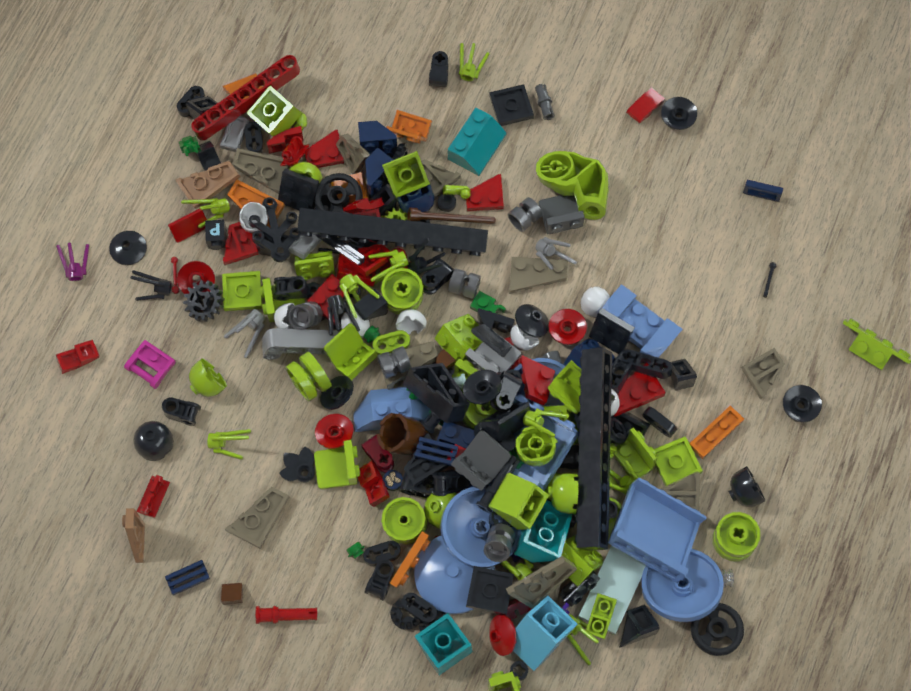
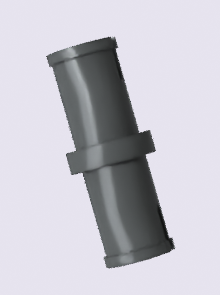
[535,84,555,120]

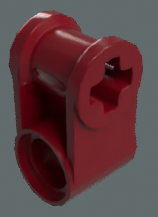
[361,434,394,473]

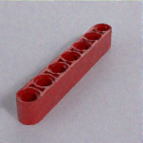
[191,55,300,140]

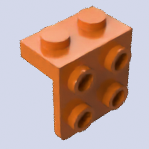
[386,110,432,144]

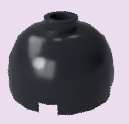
[133,421,174,461]
[728,466,765,507]

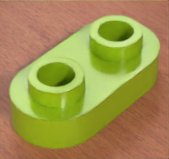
[373,330,410,355]

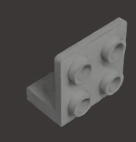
[465,331,522,374]

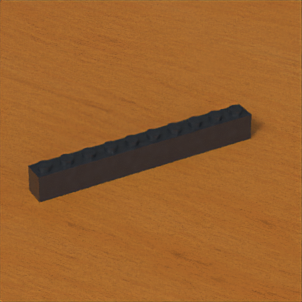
[297,208,488,256]
[575,347,612,551]

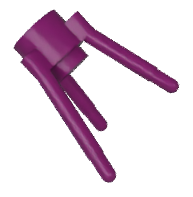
[56,242,89,281]

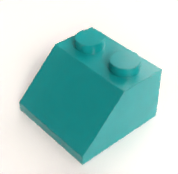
[414,613,473,676]

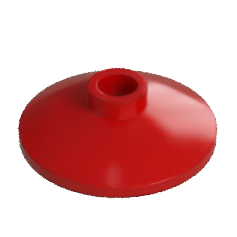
[177,261,215,294]
[549,309,587,345]
[315,414,354,449]
[489,614,516,656]

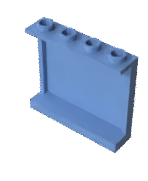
[513,394,580,491]
[608,478,707,583]

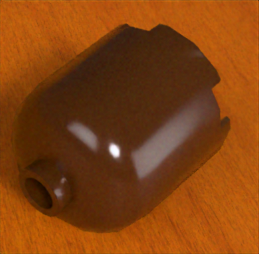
[377,413,427,455]

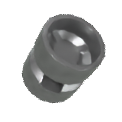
[507,197,543,232]
[448,268,481,299]
[288,301,323,330]
[377,346,411,379]
[484,524,515,562]

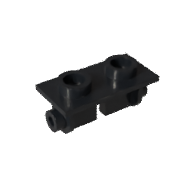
[559,572,600,607]

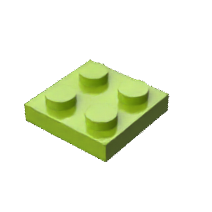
[222,271,262,311]
[654,436,703,486]

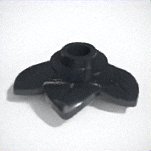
[279,446,315,483]

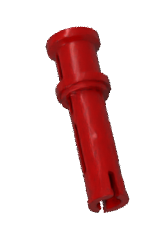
[255,606,317,624]

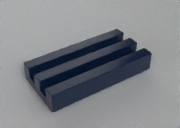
[743,179,783,202]
[414,437,459,467]
[165,560,210,596]

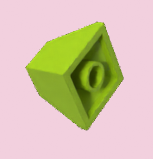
[382,151,430,198]

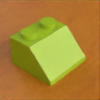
[247,86,302,137]

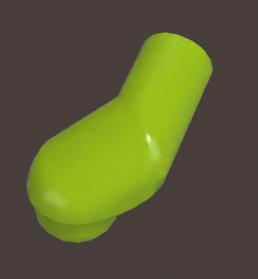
[294,111,307,131]
[443,185,471,199]

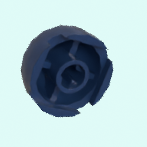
[397,184,435,214]

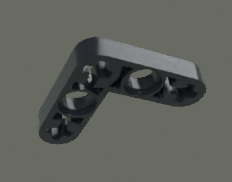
[611,349,672,394]

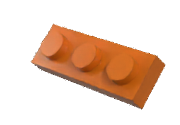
[689,405,744,459]
[390,531,431,588]

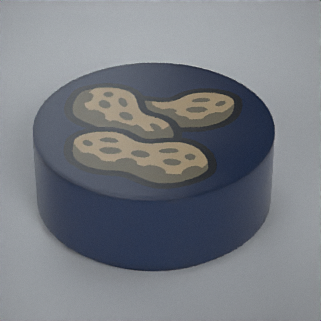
[383,470,403,491]

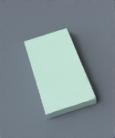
[578,545,646,635]

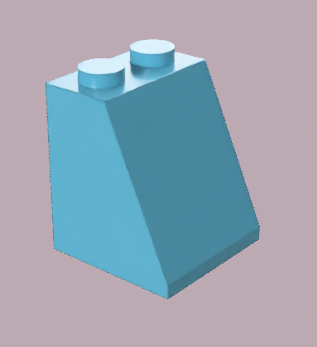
[513,596,577,671]

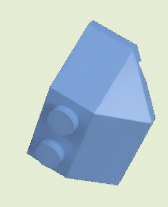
[353,387,430,432]

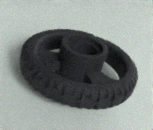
[314,173,363,214]
[691,603,744,656]

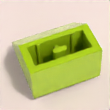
[488,473,549,530]

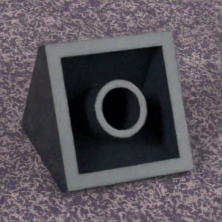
[479,402,530,443]

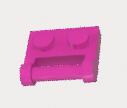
[124,340,176,389]

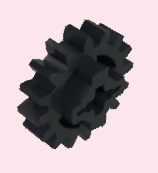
[183,280,225,322]

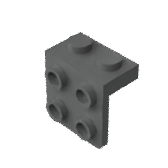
[539,195,585,235]
[451,431,511,491]

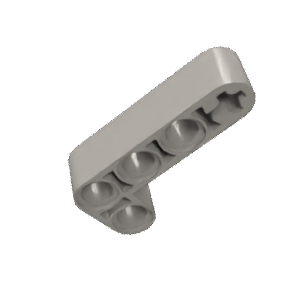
[262,328,339,360]

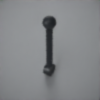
[763,262,777,298]

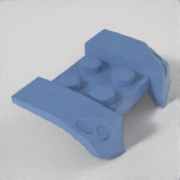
[603,284,683,364]

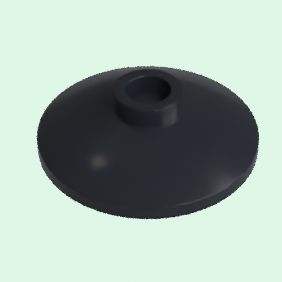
[661,97,698,130]
[109,231,147,265]
[515,304,549,337]
[463,370,502,404]
[320,376,354,410]
[783,385,822,423]

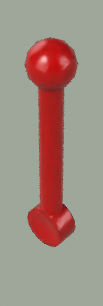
[171,257,180,294]

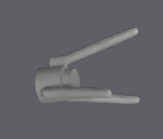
[536,237,577,270]
[224,309,265,358]

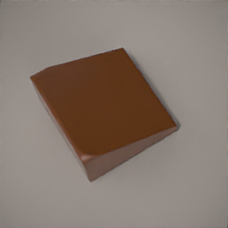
[221,583,243,605]

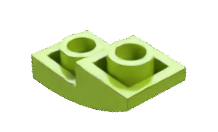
[586,593,617,639]

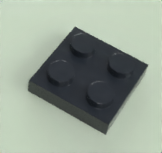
[489,84,534,126]
[278,168,319,210]
[589,308,635,354]
[466,566,514,615]

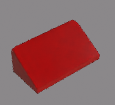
[168,208,207,243]

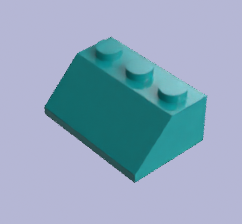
[447,107,507,176]
[514,500,573,563]

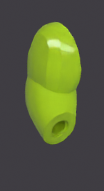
[536,151,609,220]

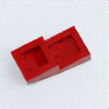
[626,88,665,123]
[267,126,304,154]
[343,198,384,213]
[56,340,100,374]
[358,461,390,507]

